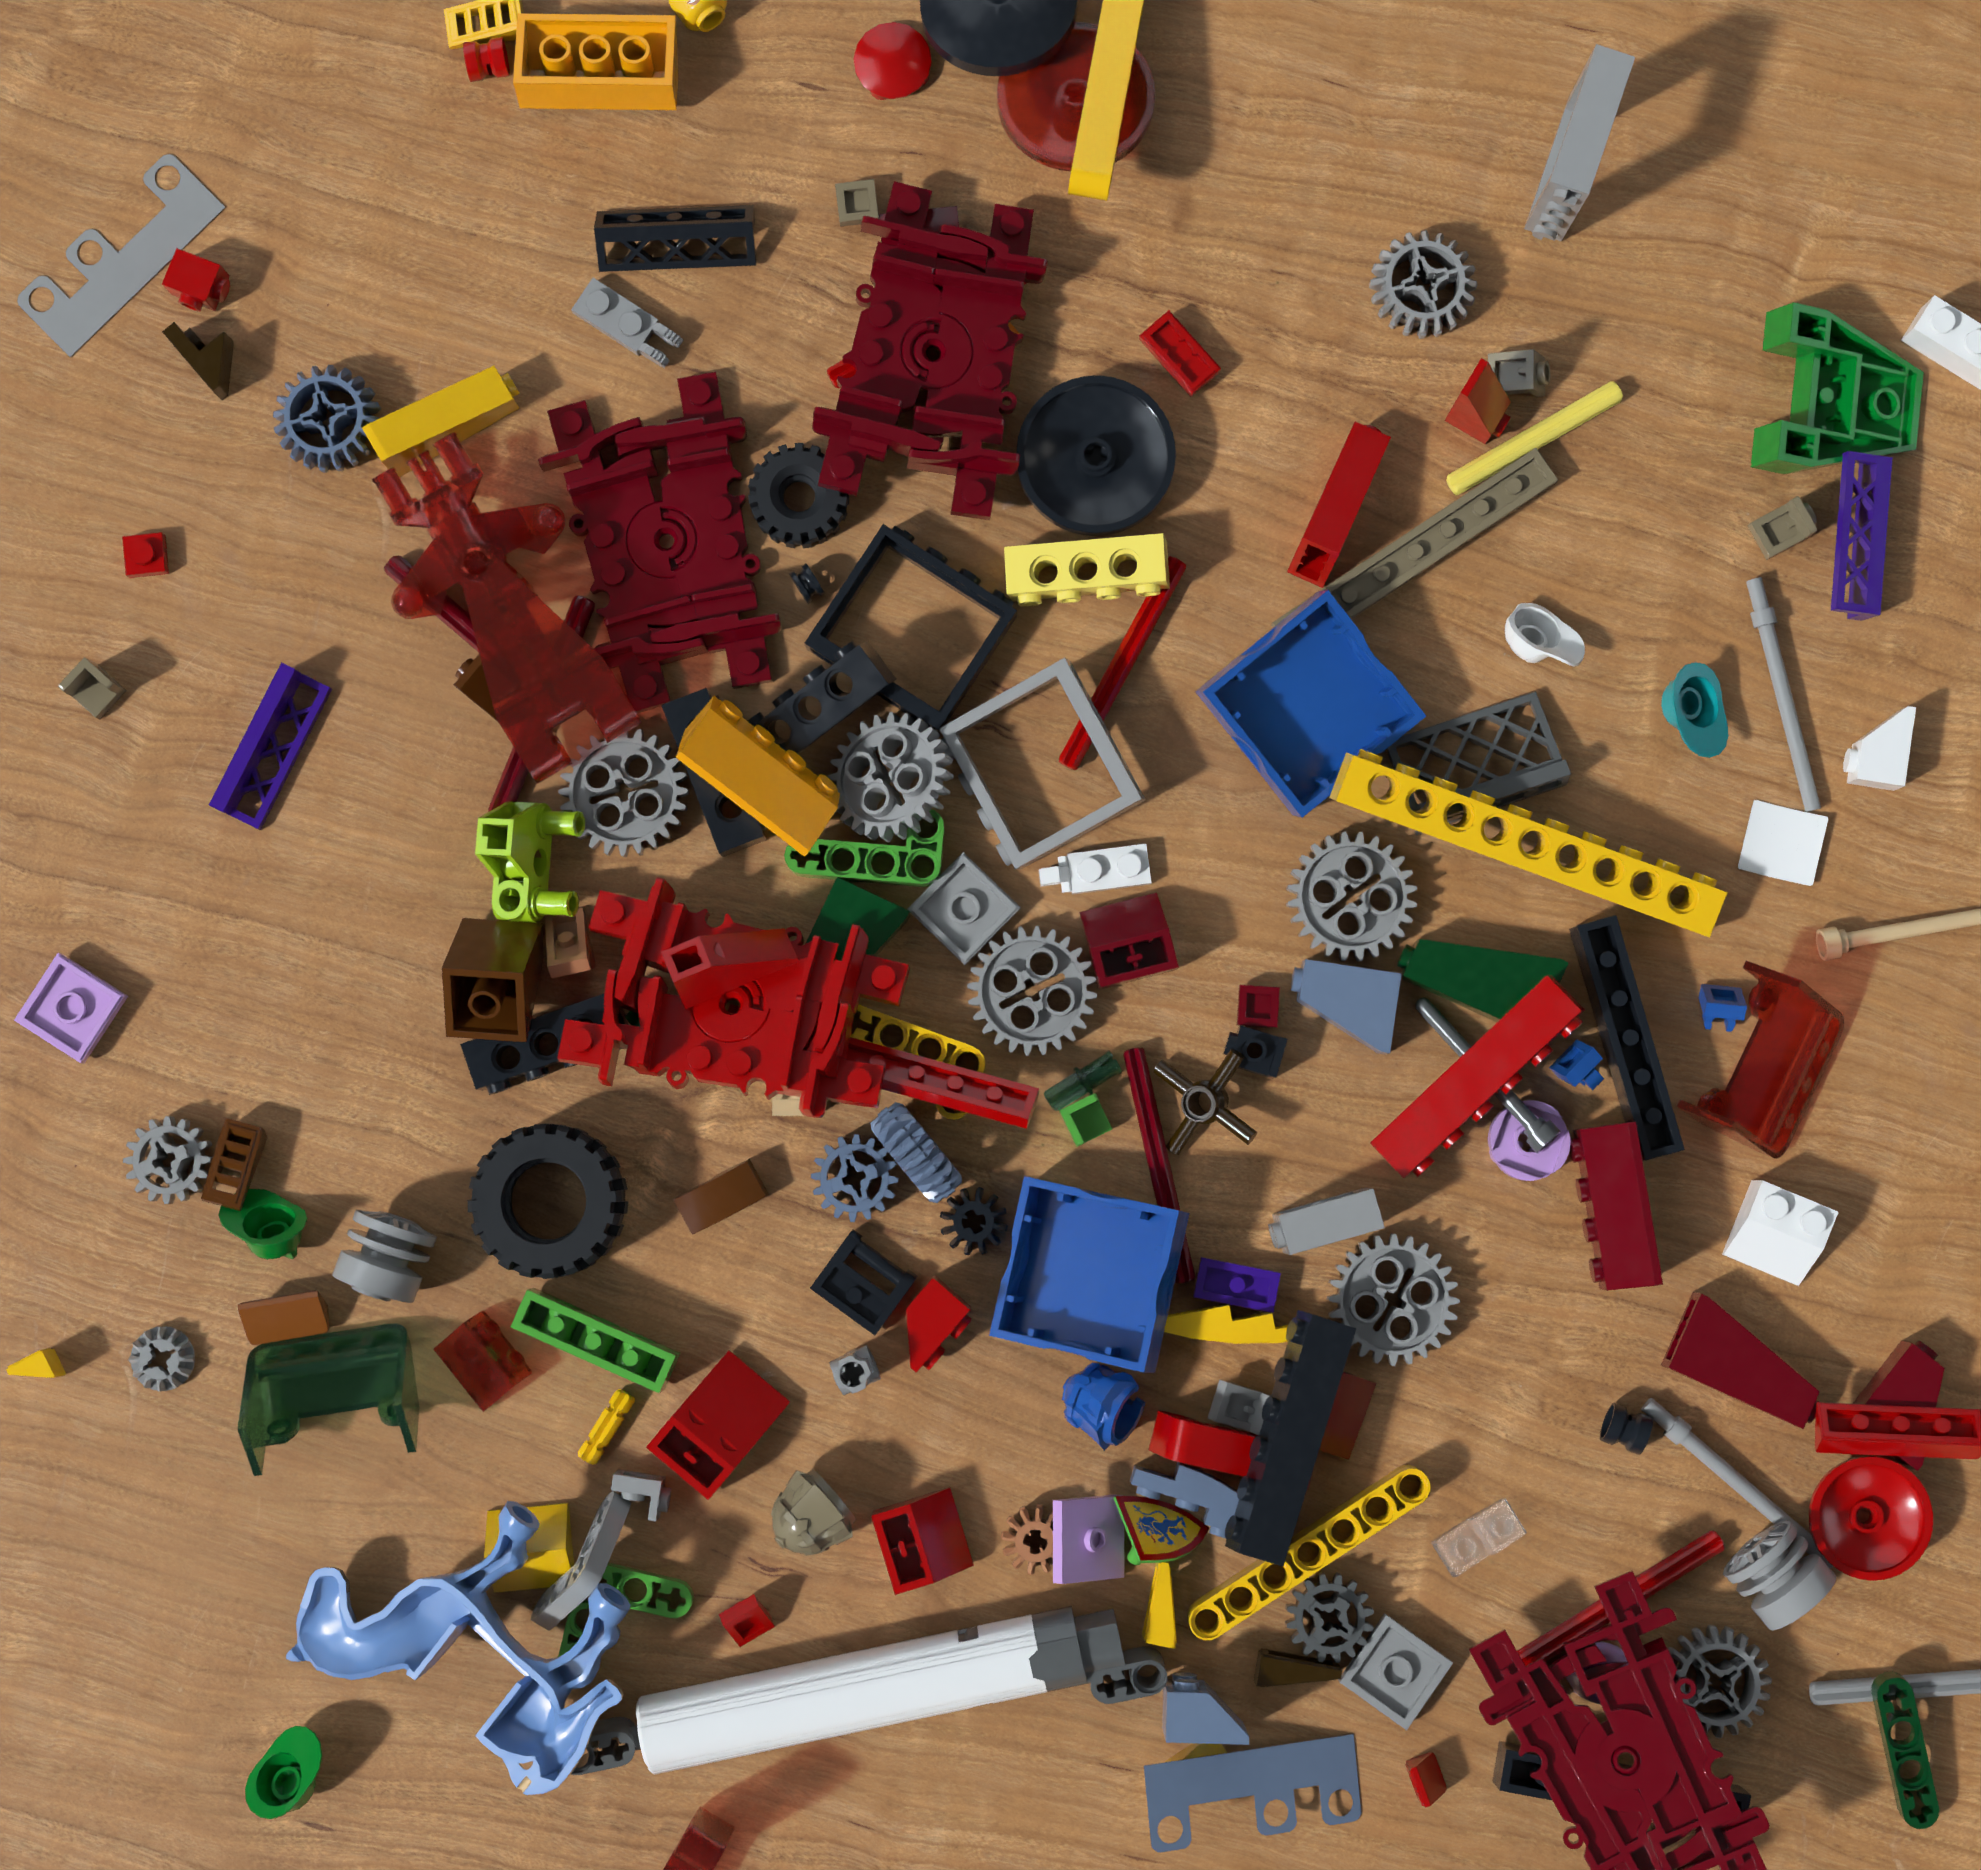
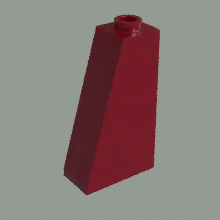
[1661,1292,1820,1429]

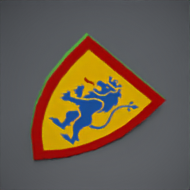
[1114,1496,1210,1565]

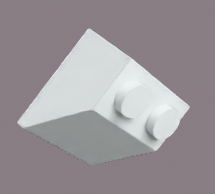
[1722,1180,1838,1286]

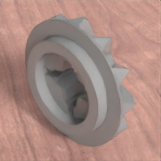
[128,1326,195,1392]

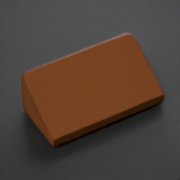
[238,1290,329,1345]

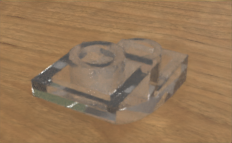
[1431,1498,1527,1577]

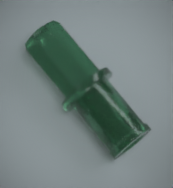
[1044,1050,1122,1111]

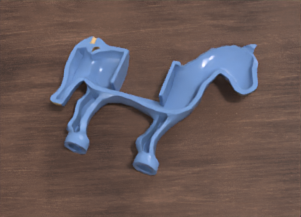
[286,1501,631,1795]

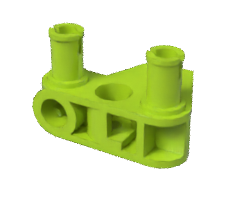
[475,802,585,922]

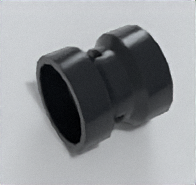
[1600,1403,1653,1455]

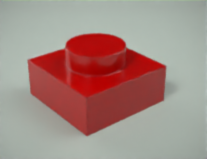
[122,532,169,578]
[719,1594,775,1647]

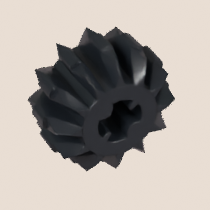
[940,1187,1008,1255]

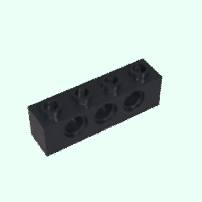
[747,641,896,754]
[661,688,768,857]
[460,994,629,1095]

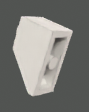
[1843,706,1916,791]

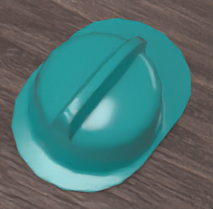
[1661,662,1729,758]

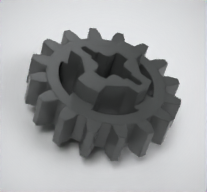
[1285,1572,1374,1663]

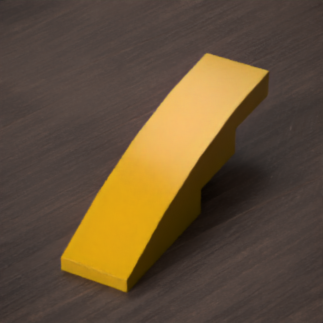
[1164,1304,1289,1344]

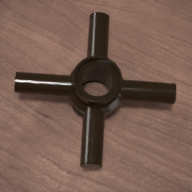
[1153,1049,1257,1155]

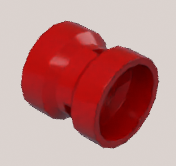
[463,36,510,82]

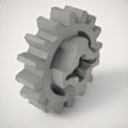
[123,1116,213,1204]

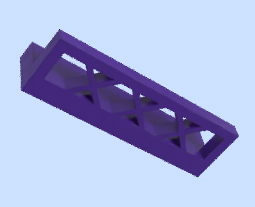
[1831,451,1893,621]
[209,662,332,830]

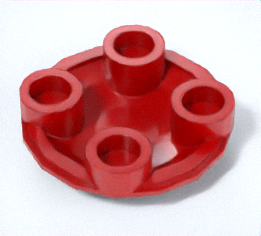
[853,22,932,100]

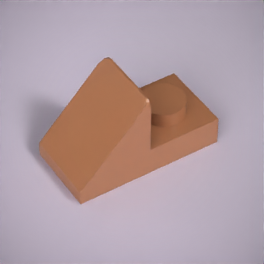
[544,907,596,978]

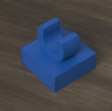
[1698,984,1747,1032]
[1549,1039,1604,1090]

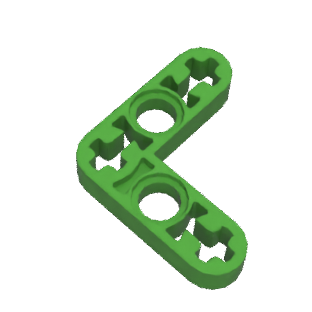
[558,1562,694,1657]

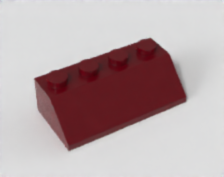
[1570,1121,1663,1291]

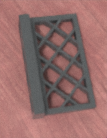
[1386,691,1571,836]

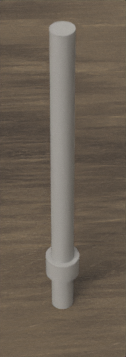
[1746,577,1821,812]
[1641,1398,1833,1569]

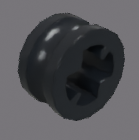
[789,563,825,604]

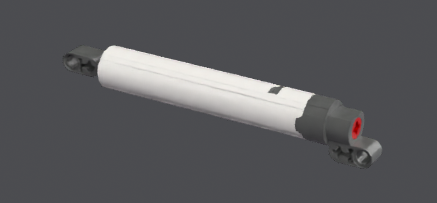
[571,1606,1167,1775]

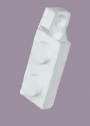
[1039,844,1152,895]

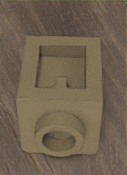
[1488,349,1551,397]

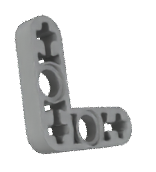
[530,1491,631,1631]

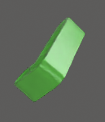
[784,809,945,887]

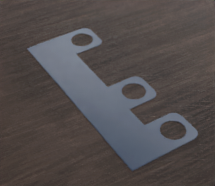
[1144,1734,1361,1853]

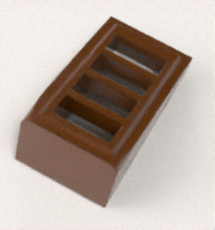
[201,1118,268,1211]

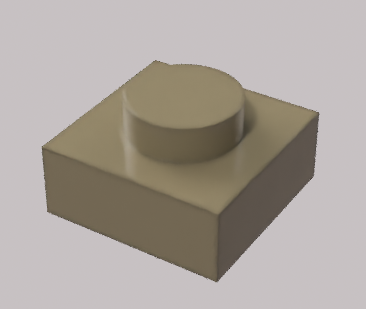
[835,179,879,227]

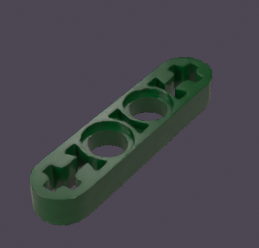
[1871,1671,1939,1829]

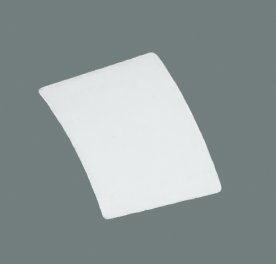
[1738,800,1828,886]

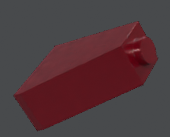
[1853,1340,1945,1471]

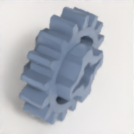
[811,1134,899,1222]

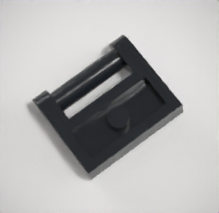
[810,1229,918,1336]

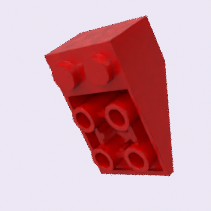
[646,1350,791,1500]

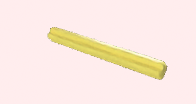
[1446,381,1623,495]

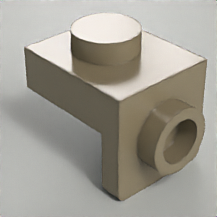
[1747,496,1817,560]

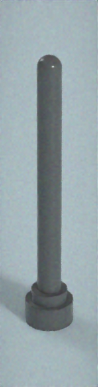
[1415,998,1561,1153]

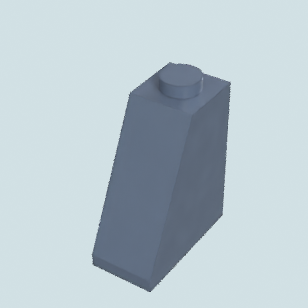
[1291,959,1401,1055]

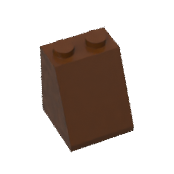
[442,918,544,1042]

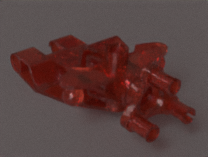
[372,432,642,783]

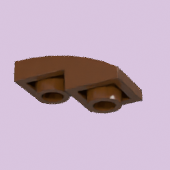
[673,1159,769,1235]

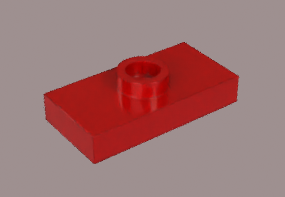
[1139,310,1221,397]

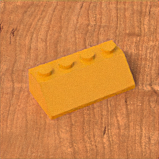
[513,13,678,110]
[676,696,840,857]

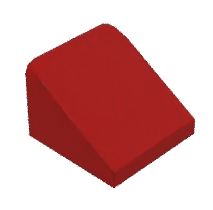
[1405,1752,1447,1808]

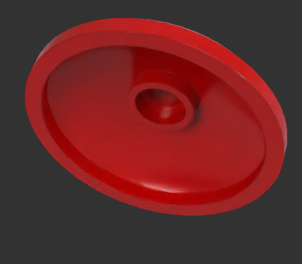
[1809,1456,1933,1581]

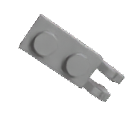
[571,278,683,368]

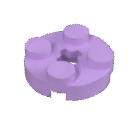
[1488,1100,1571,1181]

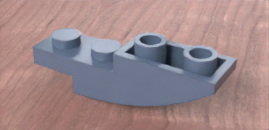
[1130,1462,1239,1538]

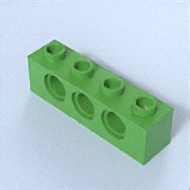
[510,1288,681,1393]

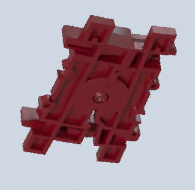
[812,181,1048,520]
[538,372,782,714]
[1469,1570,1770,1870]

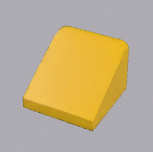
[6,1348,66,1378]

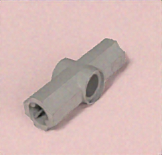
[829,1345,881,1395]

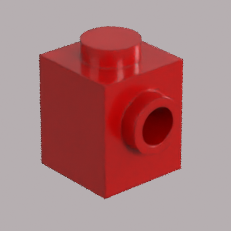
[162,248,230,312]

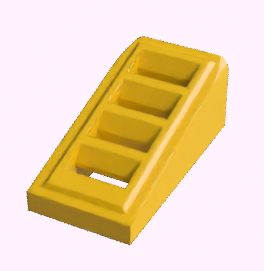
[444,0,524,50]
[1142,1562,1177,1649]

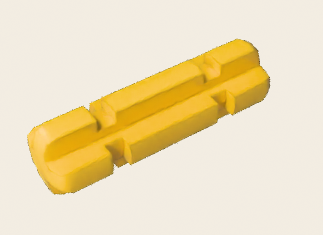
[578,1389,635,1465]

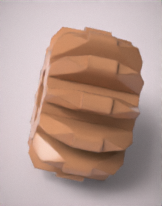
[1001,1504,1053,1575]

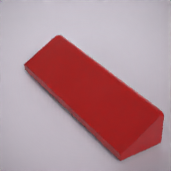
[1815,1402,1981,1459]

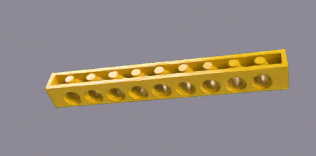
[1329,749,1727,938]

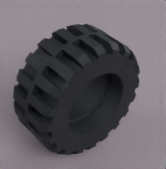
[467,1124,628,1279]

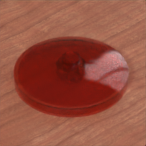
[997,22,1155,171]

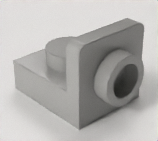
[611,1469,671,1521]

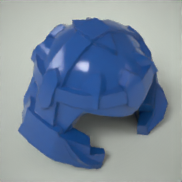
[1062,1363,1145,1451]

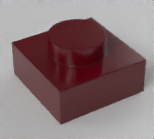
[1236,985,1280,1028]

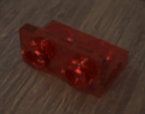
[433,1311,532,1412]

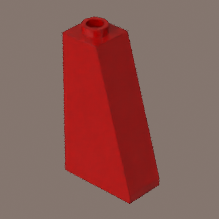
[1287,421,1391,588]

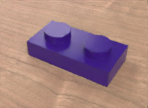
[1193,1257,1281,1313]

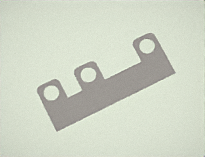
[17,154,225,357]

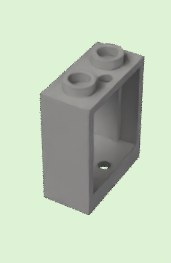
[1268,1188,1385,1255]

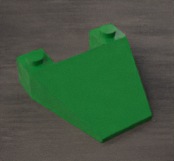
[1751,302,1924,474]

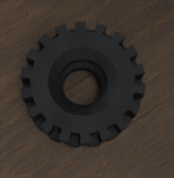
[748,443,850,549]

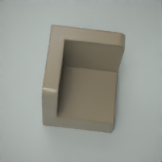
[58,657,127,720]

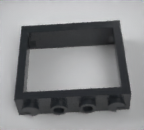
[804,524,1017,734]

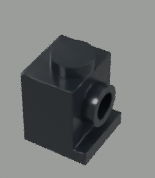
[1223,1026,1288,1079]

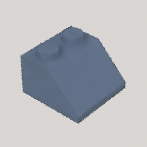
[1162,1672,1249,1745]

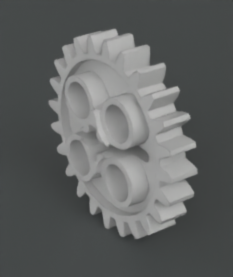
[827,712,954,842]
[558,727,690,857]
[1286,831,1417,962]
[967,926,1097,1056]
[1326,1234,1460,1366]

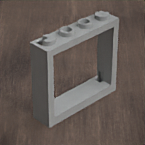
[1524,44,1635,241]
[939,658,1146,869]

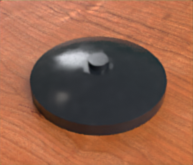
[920,0,1078,76]
[1016,375,1176,536]

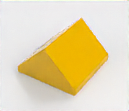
[484,1503,574,1593]

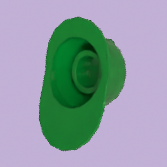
[218,1189,307,1260]
[245,1726,322,1819]

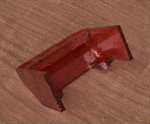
[1677,961,1844,1159]

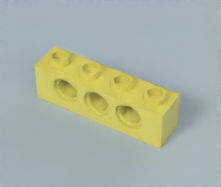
[1004,533,1170,606]

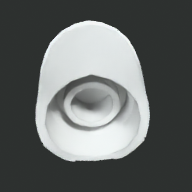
[1505,603,1585,667]

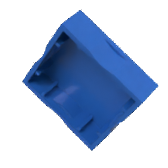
[1195,590,1426,818]
[989,1176,1190,1373]

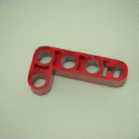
[1148,1410,1314,1490]

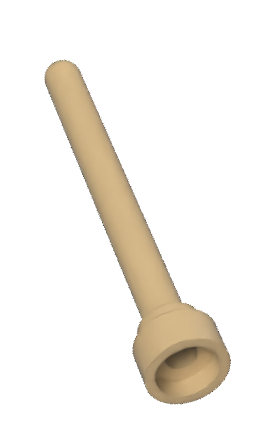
[1816,908,1981,961]

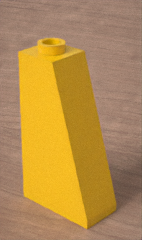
[362,365,520,479]

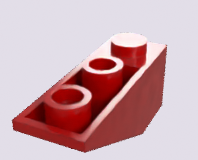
[661,928,799,1009]

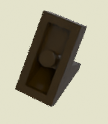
[162,322,234,400]

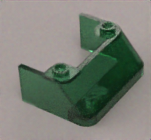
[237,1323,420,1476]

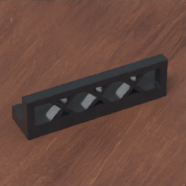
[594,205,756,272]

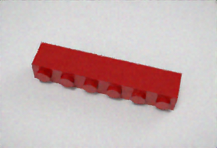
[1370,975,1585,1179]

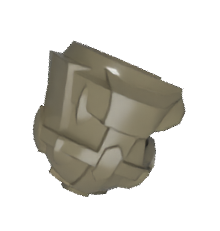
[771,1469,856,1556]

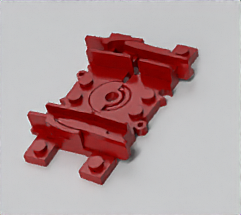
[557,877,910,1118]

